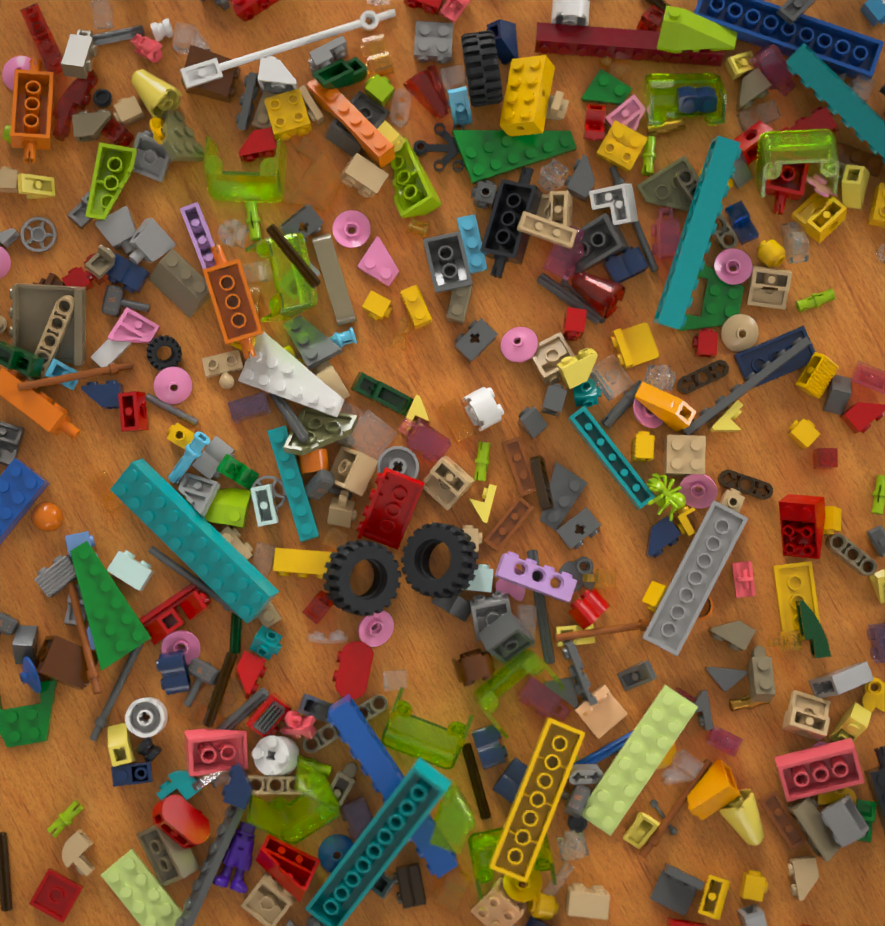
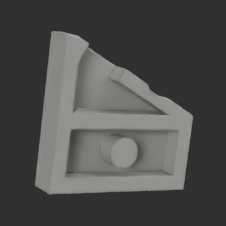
[178,472,221,517]

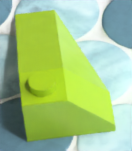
[657,5,737,53]
[391,137,442,218]
[85,142,137,221]
[181,487,251,529]

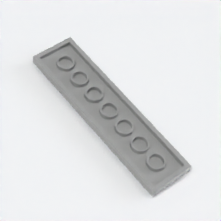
[642,500,748,656]

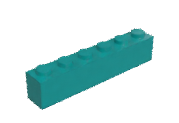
[568,406,655,510]
[267,425,320,543]

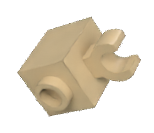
[327,490,357,528]

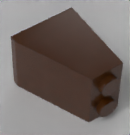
[181,45,241,103]
[34,635,98,690]

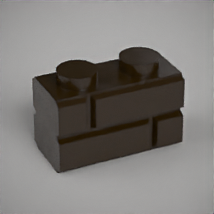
[393,862,426,909]

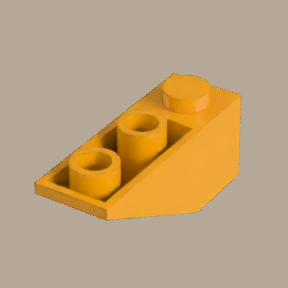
[634,382,696,432]

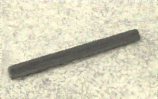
[527,550,555,664]

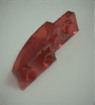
[20,3,63,75]
[52,69,98,142]

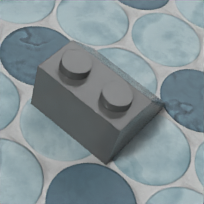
[478,611,536,664]

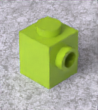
[365,74,395,107]

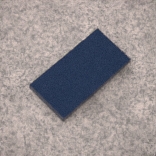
[733,326,815,389]

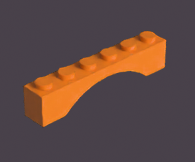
[307,78,395,169]

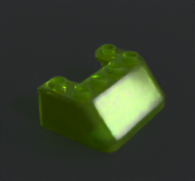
[645,73,727,126]

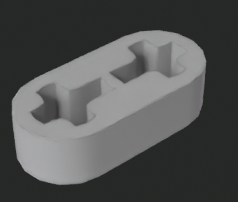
[568,764,603,785]

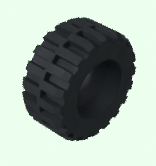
[461,30,503,107]
[401,523,479,598]
[323,540,401,616]

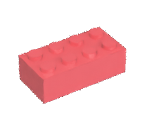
[774,738,865,802]

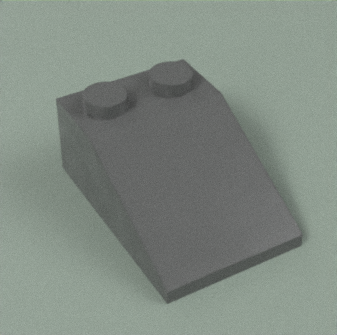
[325,91,390,157]
[560,213,629,275]
[423,231,473,294]

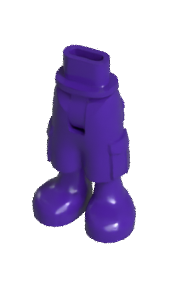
[212,821,256,893]

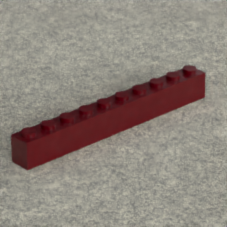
[535,22,725,67]

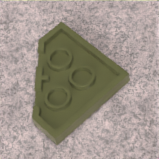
[162,110,206,162]
[636,155,699,212]
[283,407,358,456]

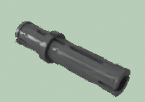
[600,380,642,430]

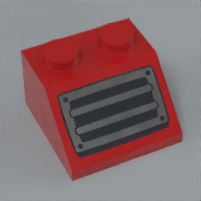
[245,693,292,738]

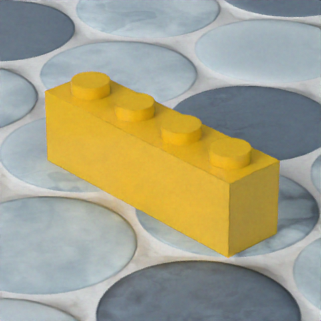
[273,548,352,579]

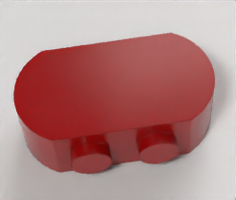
[332,641,374,699]
[152,795,210,849]

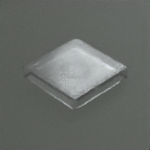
[590,354,635,401]
[345,410,397,461]

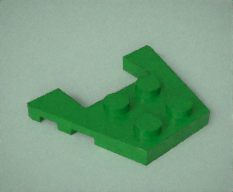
[677,265,744,331]
[0,680,57,748]

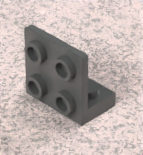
[650,863,705,916]

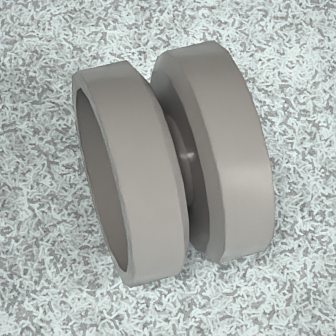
[377,446,419,479]

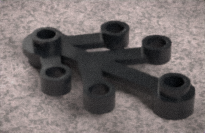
[413,123,464,173]

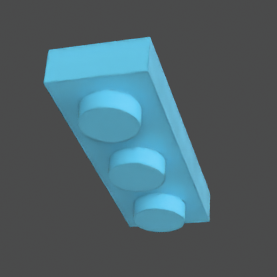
[457,214,488,274]

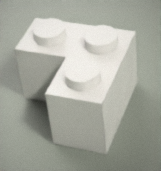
[589,183,638,225]

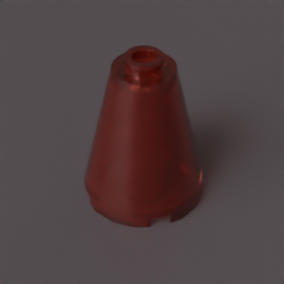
[403,64,450,119]
[571,271,626,319]

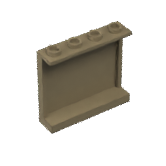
[9,283,86,366]

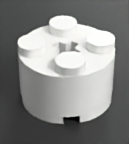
[551,0,590,26]
[462,387,504,431]
[125,697,168,738]
[252,736,299,776]

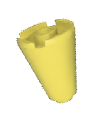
[131,69,182,119]
[719,789,765,846]

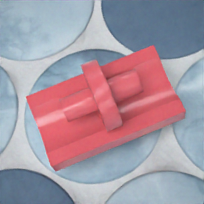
[439,0,471,23]
[131,34,162,63]
[731,561,756,598]
[280,710,317,739]

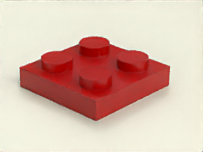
[29,868,84,923]

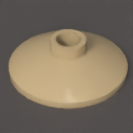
[721,314,759,352]

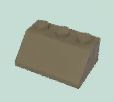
[149,248,211,318]
[786,797,842,862]
[136,825,200,887]

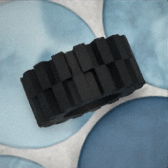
[146,335,182,371]

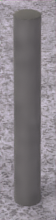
[146,393,199,426]

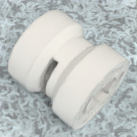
[150,18,174,42]

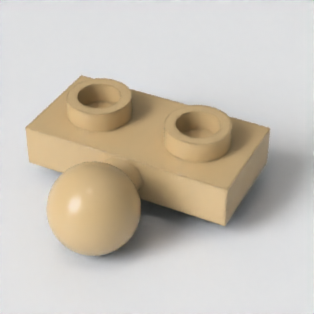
[202,350,243,389]

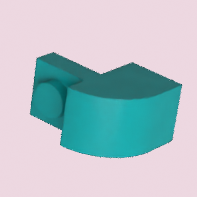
[157,770,204,801]

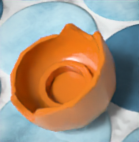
[31,501,63,532]

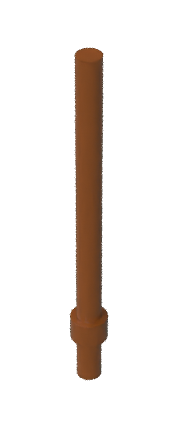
[17,362,133,391]
[67,582,101,694]
[553,619,651,642]
[639,758,712,859]

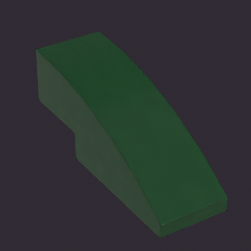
[312,57,368,88]
[0,341,44,377]
[350,372,413,416]
[795,601,831,659]

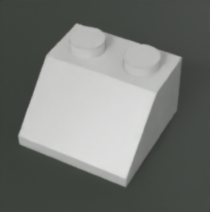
[258,56,298,94]

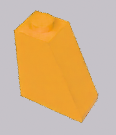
[687,758,740,820]

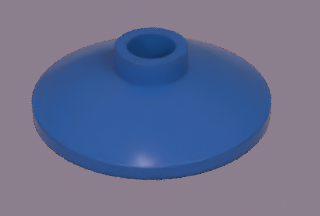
[19,656,41,694]
[318,834,354,873]

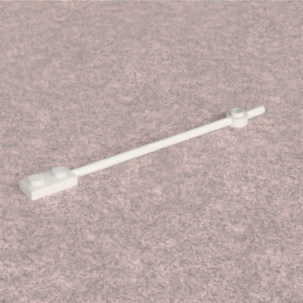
[180,9,396,89]

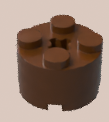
[452,648,496,686]

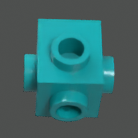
[573,378,602,407]
[249,625,283,660]

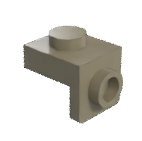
[85,245,116,279]

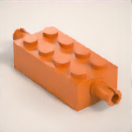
[10,58,54,164]
[203,244,264,359]
[0,367,81,440]

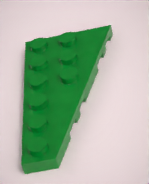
[452,130,577,185]
[70,541,151,671]

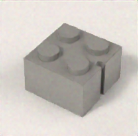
[821,794,869,848]

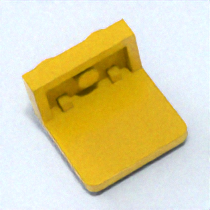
[264,89,312,141]
[610,322,659,370]

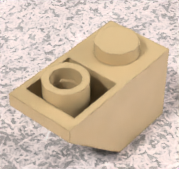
[787,855,819,901]

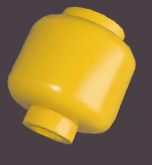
[757,239,786,268]
[528,892,558,920]

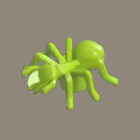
[647,473,686,521]

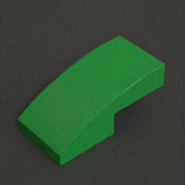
[216,454,260,490]
[856,799,876,843]

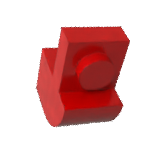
[583,104,606,141]

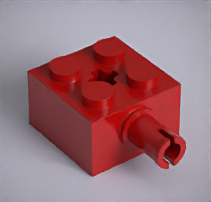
[761,151,810,215]

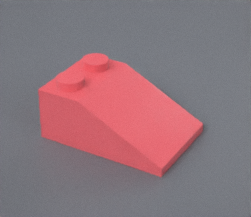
[184,728,248,776]

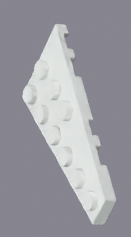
[238,331,344,417]

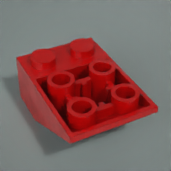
[779,494,826,559]

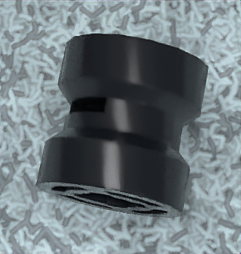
[135,737,162,762]

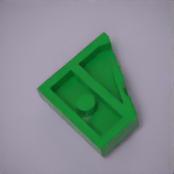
[581,69,632,106]

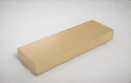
[517,211,578,249]

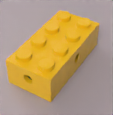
[499,55,555,136]

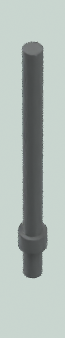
[609,165,659,272]
[148,546,242,619]
[89,643,144,742]

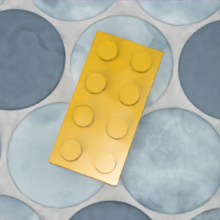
[772,561,821,643]

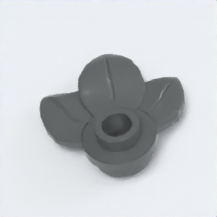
[559,557,596,592]

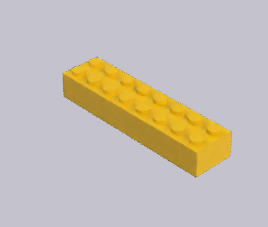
[488,718,585,883]

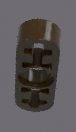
[676,360,729,394]
[530,455,554,511]
[718,470,773,500]

